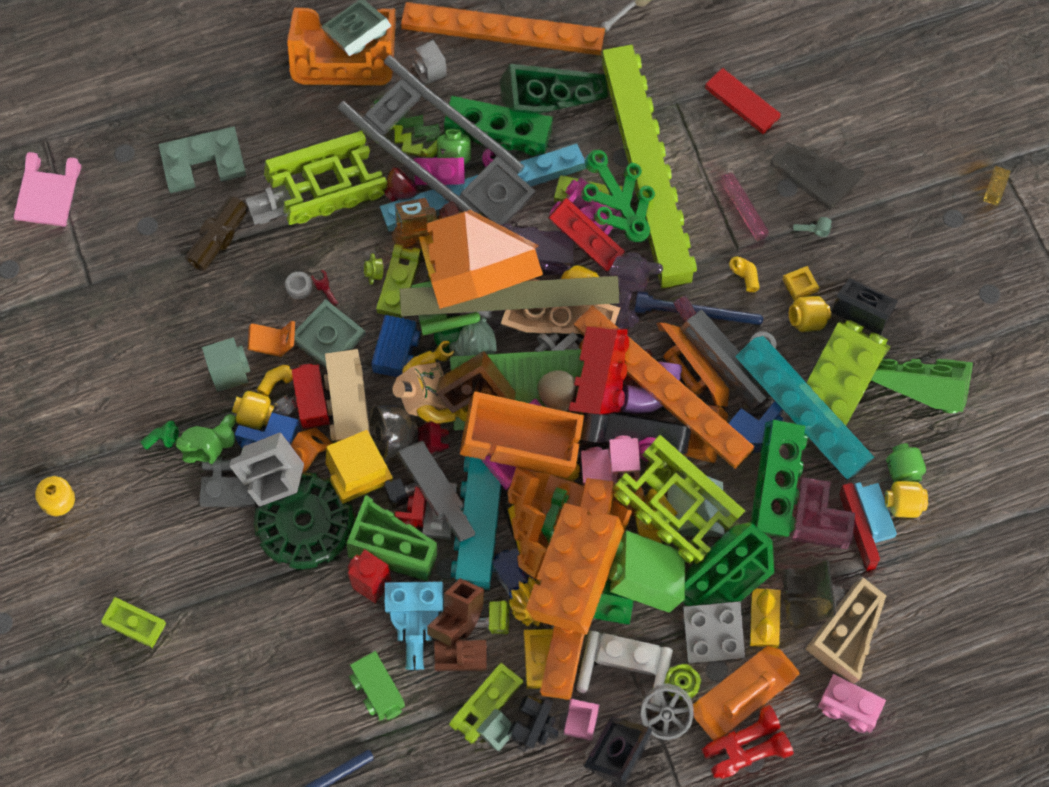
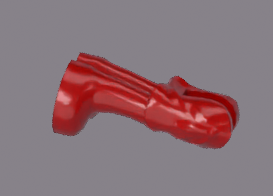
[701,705,794,779]

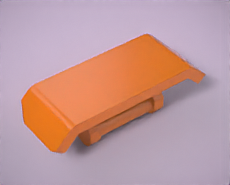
[657,322,729,407]
[693,645,799,741]

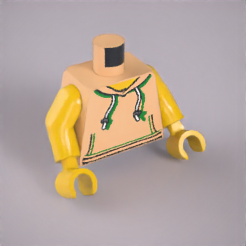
[393,341,468,424]

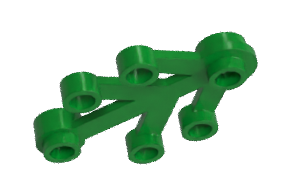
[581,150,655,242]

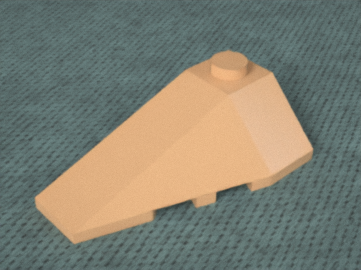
[501,278,620,334]

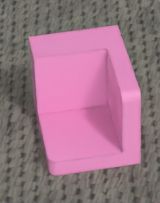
[564,699,599,741]

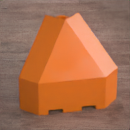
[427,210,543,309]
[508,467,632,579]

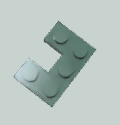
[159,126,246,193]

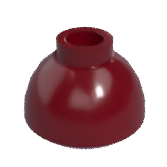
[384,168,419,202]

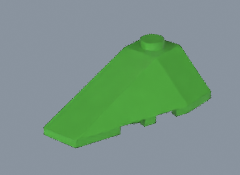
[871,359,973,413]

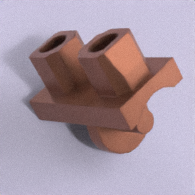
[435,640,487,671]

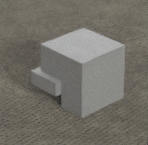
[230,432,304,507]

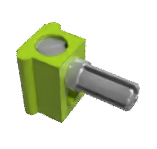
[475,601,510,634]

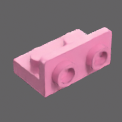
[818,674,886,733]

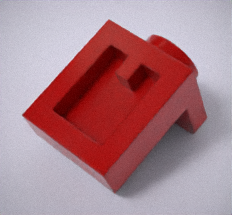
[394,487,427,529]

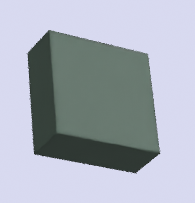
[476,709,512,752]

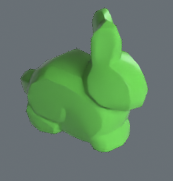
[175,414,236,464]

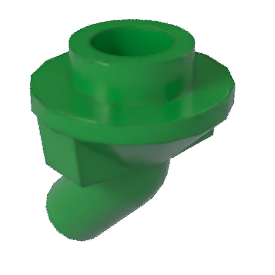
[140,420,179,449]

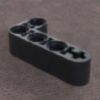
[580,412,691,454]

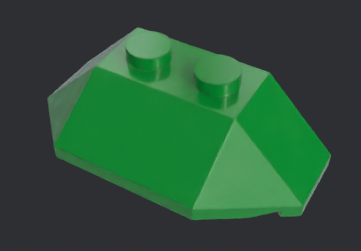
[682,522,774,606]

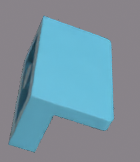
[854,482,897,543]

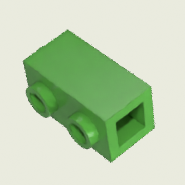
[349,651,405,721]

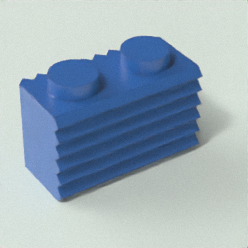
[371,315,421,377]

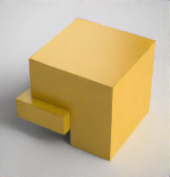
[326,430,393,504]

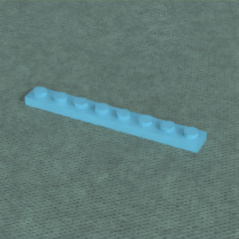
[380,144,586,232]

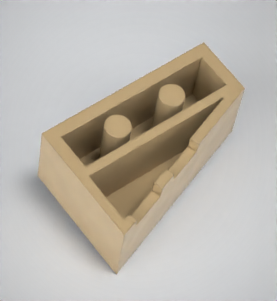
[324,349,370,442]
[805,578,886,684]

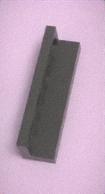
[680,309,770,410]

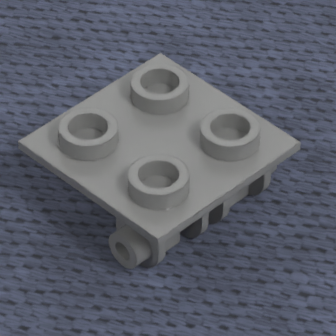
[682,601,745,664]

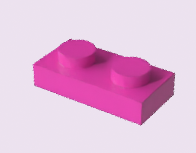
[414,157,465,185]

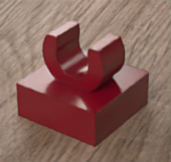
[418,421,449,454]

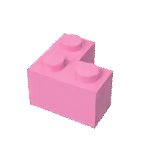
[581,436,640,488]

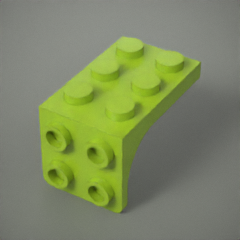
[807,320,891,426]

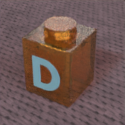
[395,198,437,240]

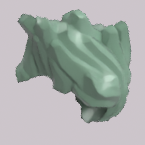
[449,317,497,356]

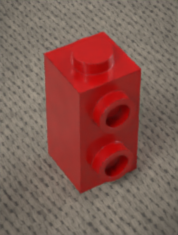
[291,364,330,429]
[348,549,392,604]

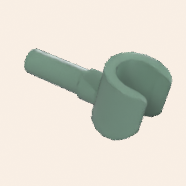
[793,217,832,237]

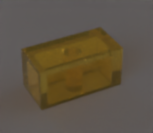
[982,166,1011,206]

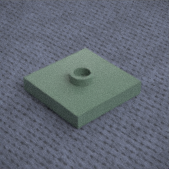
[294,299,366,370]

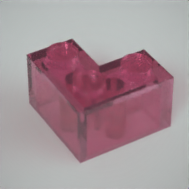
[792,477,855,550]

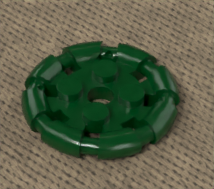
[254,473,354,569]

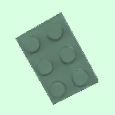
[321,0,391,56]

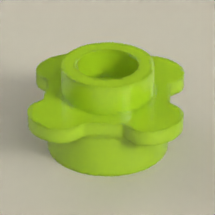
[364,254,383,285]

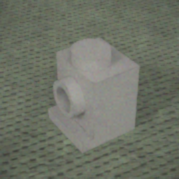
[412,40,447,86]

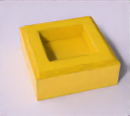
[783,266,819,301]

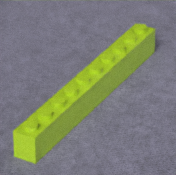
[602,45,697,289]

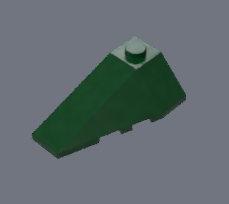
[500,64,608,114]

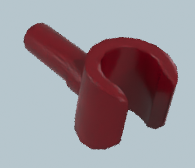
[311,270,339,306]

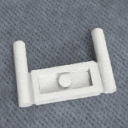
[576,631,673,706]

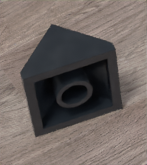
[832,278,898,335]
[583,717,652,787]

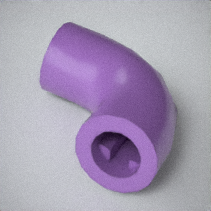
[621,362,682,414]

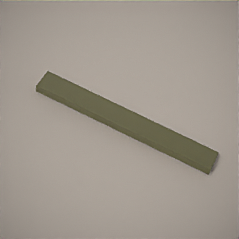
[400,276,619,316]

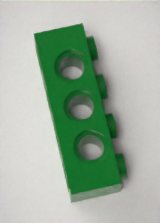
[444,96,552,156]
[750,420,807,538]

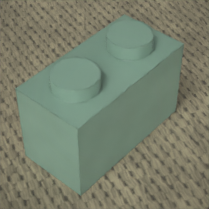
[202,337,251,392]

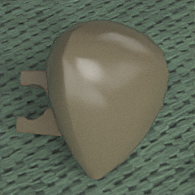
[537,370,579,412]

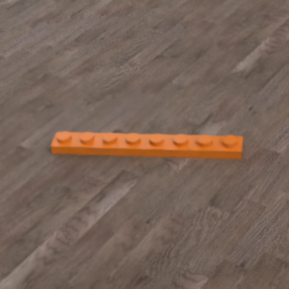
[401,2,605,56]
[574,305,754,469]
[540,478,615,700]

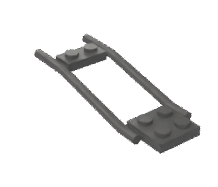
[337,55,536,227]

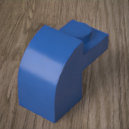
[729,401,784,453]
[235,413,301,449]

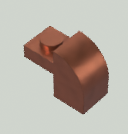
[427,578,484,646]

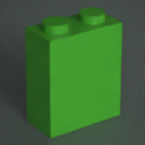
[609,531,685,613]

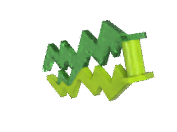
[371,100,441,158]

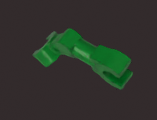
[541,487,569,544]

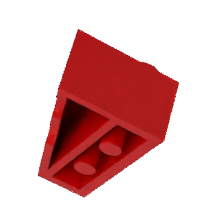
[569,326,630,414]

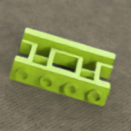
[264,131,387,225]
[612,435,745,564]

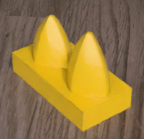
[750,588,781,648]

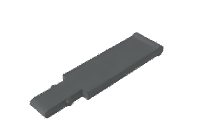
[397,441,475,542]

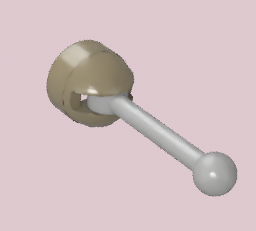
[601,0,652,32]

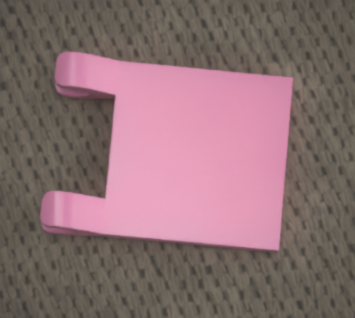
[14,152,81,227]

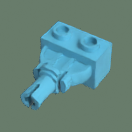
[385,582,444,670]

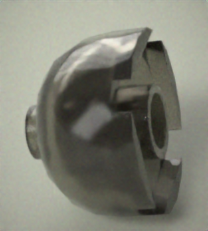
[369,404,418,460]

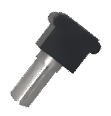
[385,479,418,509]

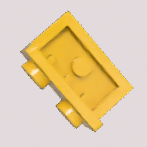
[523,627,554,689]

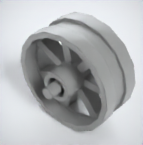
[641,684,694,740]

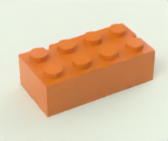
[459,391,584,478]
[526,503,624,635]

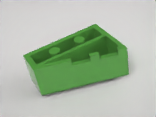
[347,495,437,581]

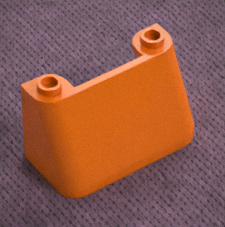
[287,8,396,85]

